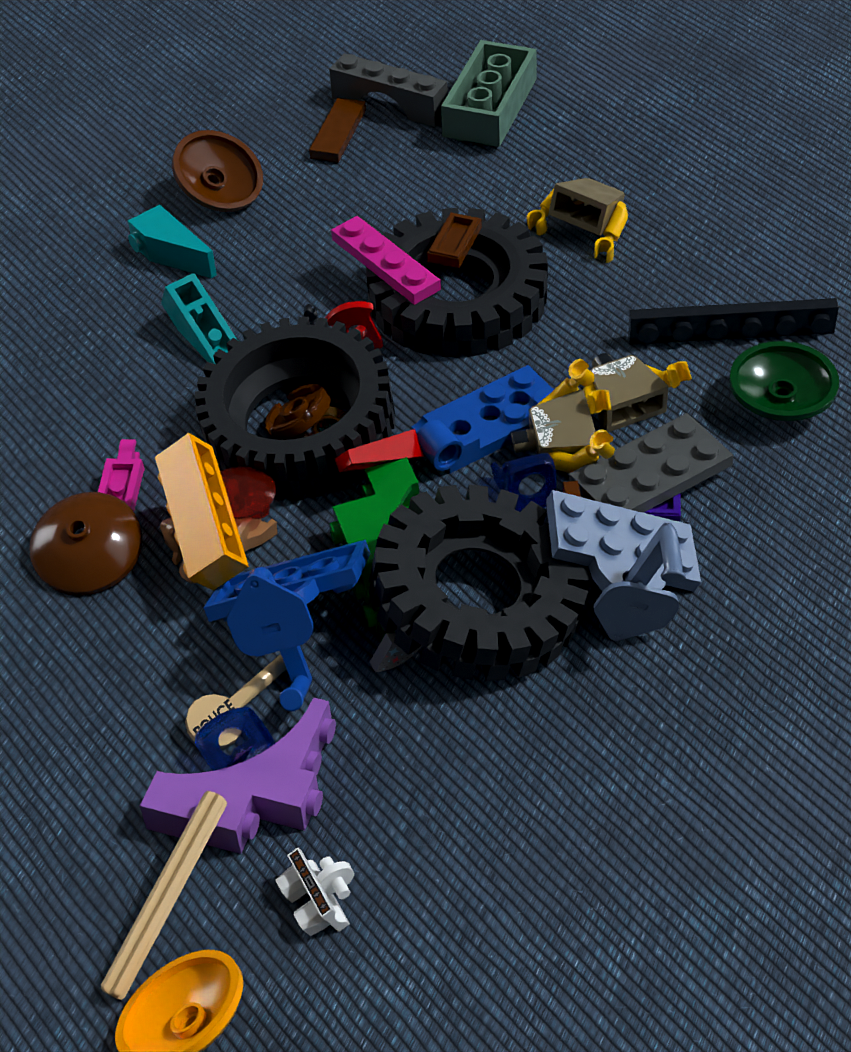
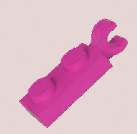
[98,439,145,512]

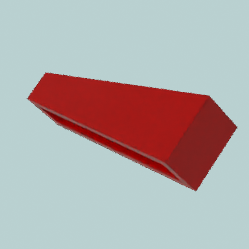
[335,429,423,472]

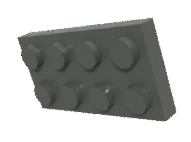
[569,413,734,512]

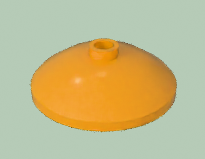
[115,950,243,1052]

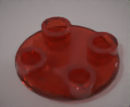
[220,467,276,519]

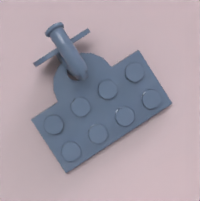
[546,490,701,641]

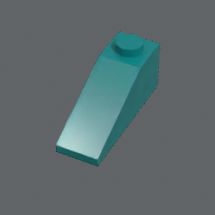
[128,205,217,278]
[161,273,238,364]

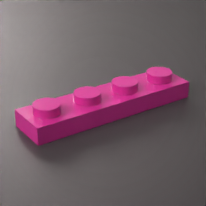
[331,216,441,305]

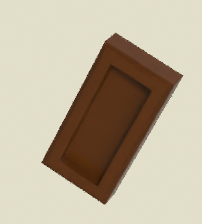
[427,212,482,268]

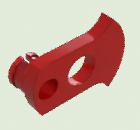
[325,301,383,349]

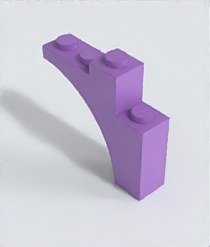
[140,697,336,854]

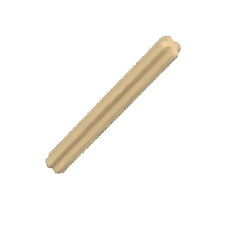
[101,791,227,1000]

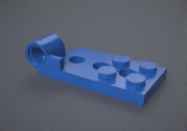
[411,365,554,473]

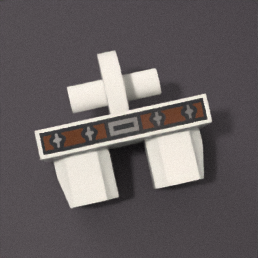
[275,848,354,936]

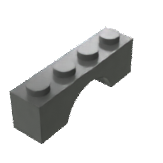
[329,53,448,127]

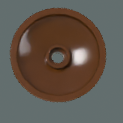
[172,130,263,212]
[29,492,143,596]

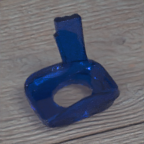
[490,453,556,512]
[195,707,275,771]

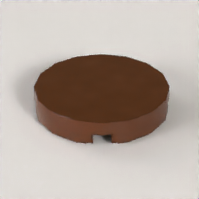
[265,384,331,440]

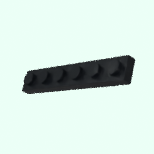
[628,298,839,345]

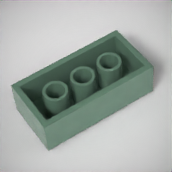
[441,40,537,147]

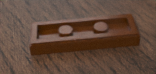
[309,98,366,163]

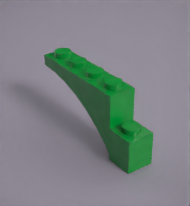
[329,458,419,642]

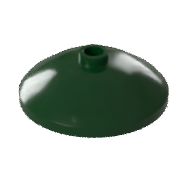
[729,341,839,422]

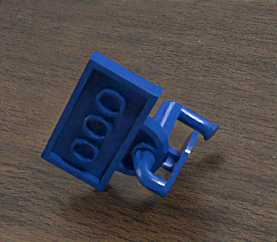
[203,540,371,712]

